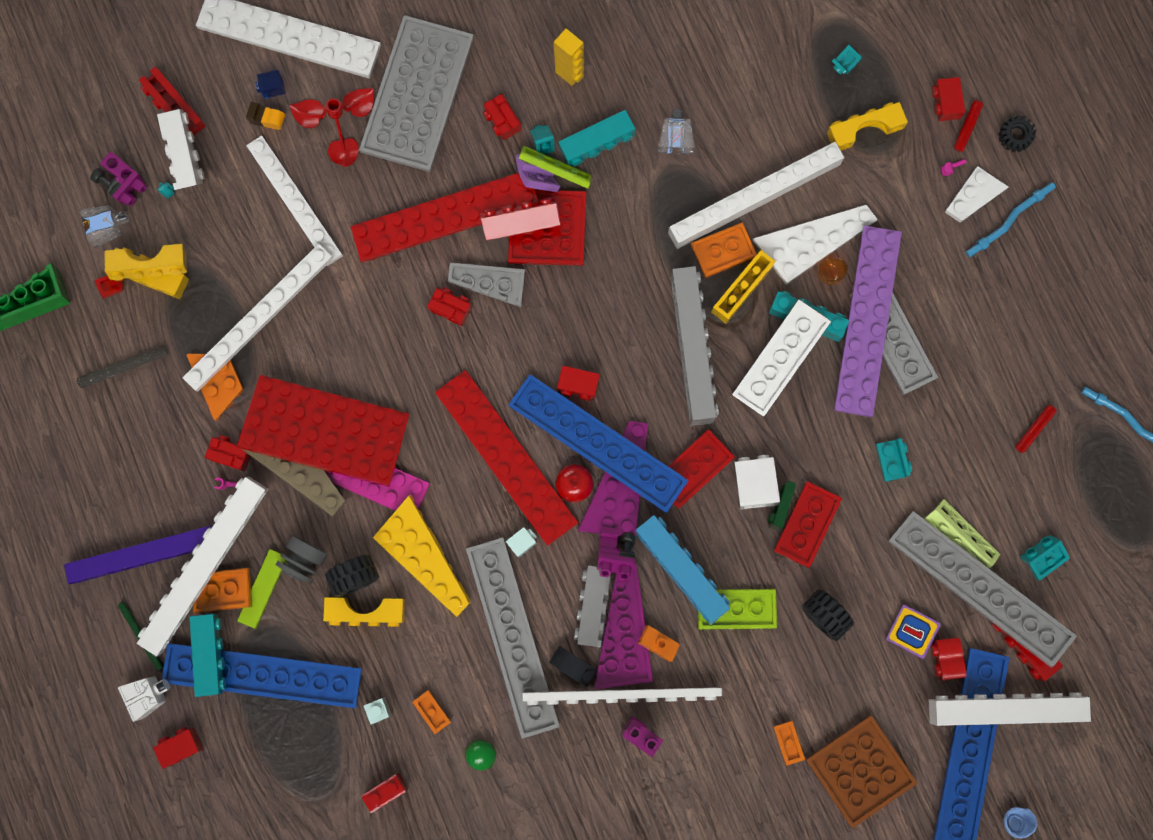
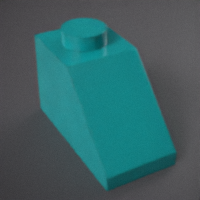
[530,125,555,155]

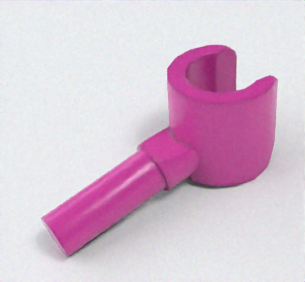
[941,159,966,176]
[214,478,238,490]

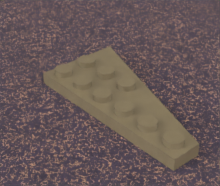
[242,449,345,517]

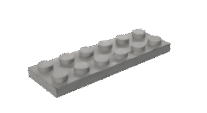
[849,292,938,395]

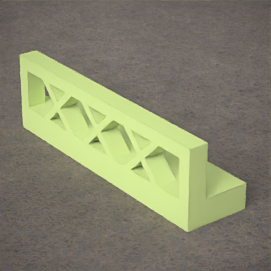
[924,499,1000,568]

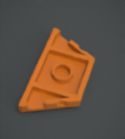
[187,354,244,421]

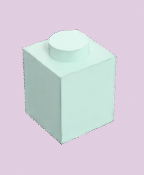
[506,527,537,558]
[364,697,392,725]

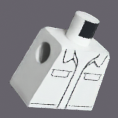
[118,676,170,722]

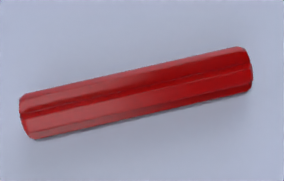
[954,100,983,152]
[1015,405,1057,453]

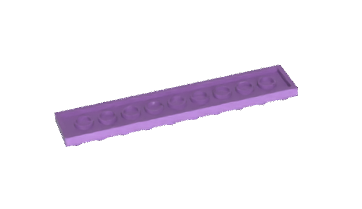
[834,226,902,418]

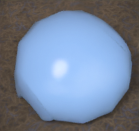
[1003,807,1038,839]

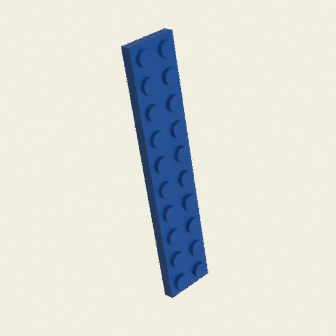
[508,374,689,513]
[162,643,363,708]
[933,648,1010,840]

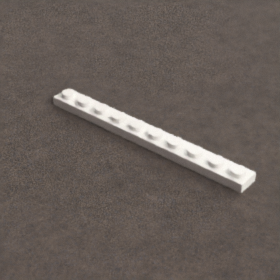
[183,244,333,392]
[522,687,722,705]

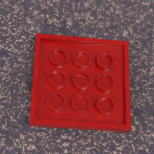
[508,190,586,266]

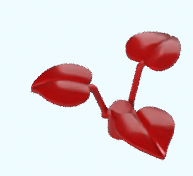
[290,88,374,167]

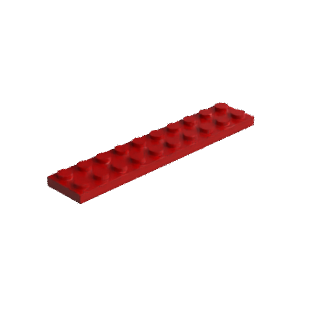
[350,173,539,263]
[435,370,578,546]

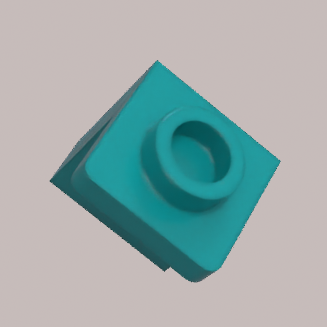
[832,45,863,75]

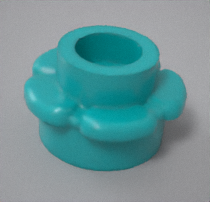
[157,182,175,199]

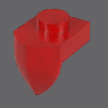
[94,276,124,299]

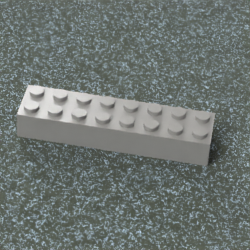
[671,266,719,426]

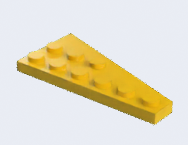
[373,495,471,617]

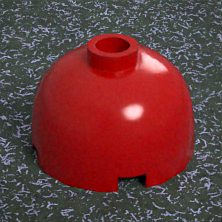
[555,464,594,503]

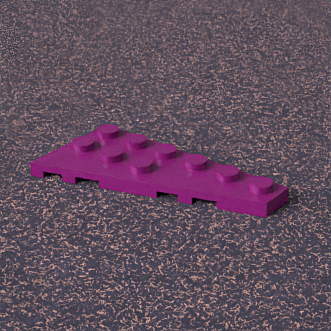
[594,564,653,690]

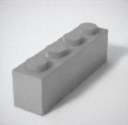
[574,566,610,647]

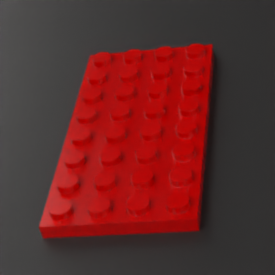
[237,375,410,487]

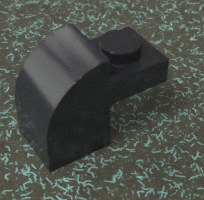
[549,646,598,687]

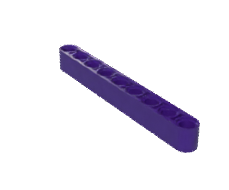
[64,525,214,584]

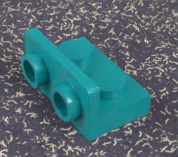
[875,438,912,482]
[1020,535,1070,581]

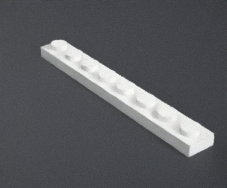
[246,136,343,266]

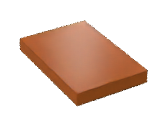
[690,222,757,278]
[193,568,252,613]

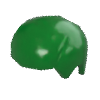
[465,739,496,771]

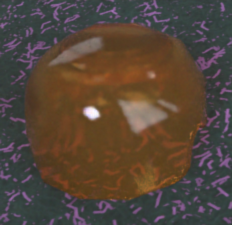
[817,256,848,285]

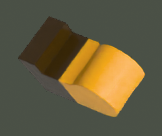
[246,102,285,130]

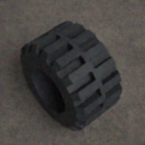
[325,555,379,597]
[802,589,854,641]

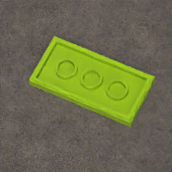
[698,589,777,629]

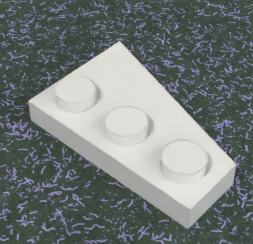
[945,166,1009,223]

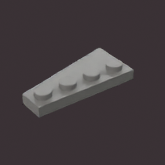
[448,263,525,308]

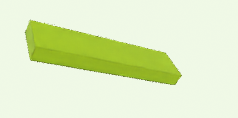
[519,146,592,189]
[238,549,287,629]

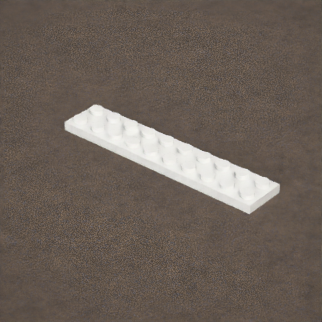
[196,0,381,79]

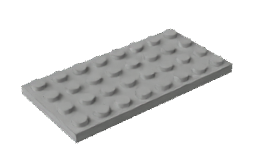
[359,15,474,172]

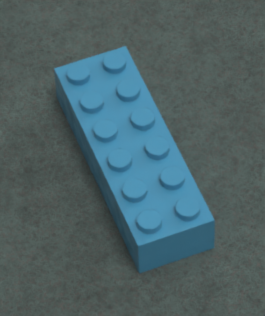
[636,515,730,626]

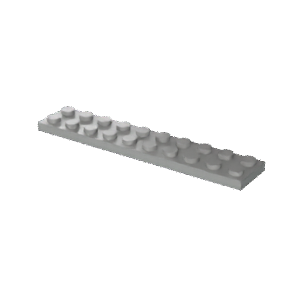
[889,511,1077,668]
[466,538,560,739]

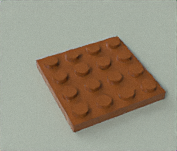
[805,715,918,829]

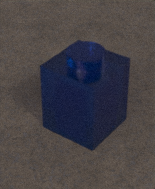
[255,70,286,99]

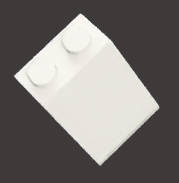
[735,455,780,510]

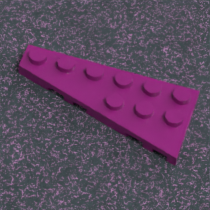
[578,421,648,537]

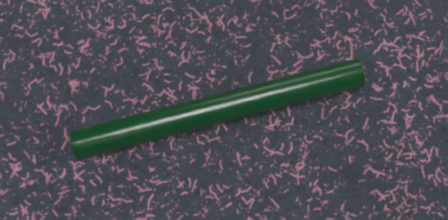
[118,602,164,671]

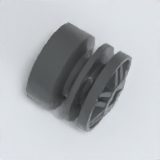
[275,535,328,584]

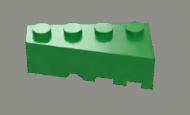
[0,263,70,331]

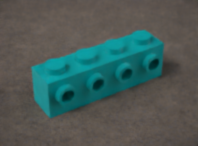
[558,110,635,166]
[768,291,850,342]
[189,614,226,697]

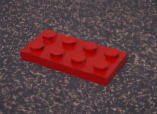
[668,429,735,509]
[774,481,842,568]

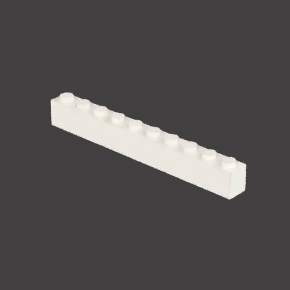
[668,142,844,249]
[137,477,269,656]

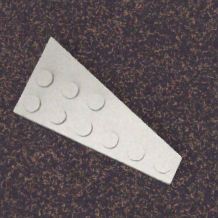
[753,205,878,285]

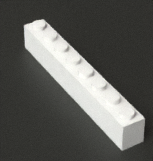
[929,692,1091,726]

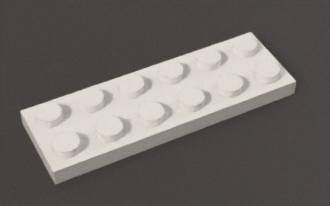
[732,300,831,416]

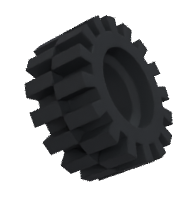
[998,115,1036,153]

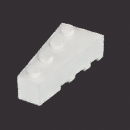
[157,109,205,190]

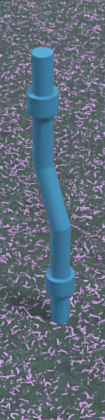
[965,182,1056,258]
[1081,387,1153,442]

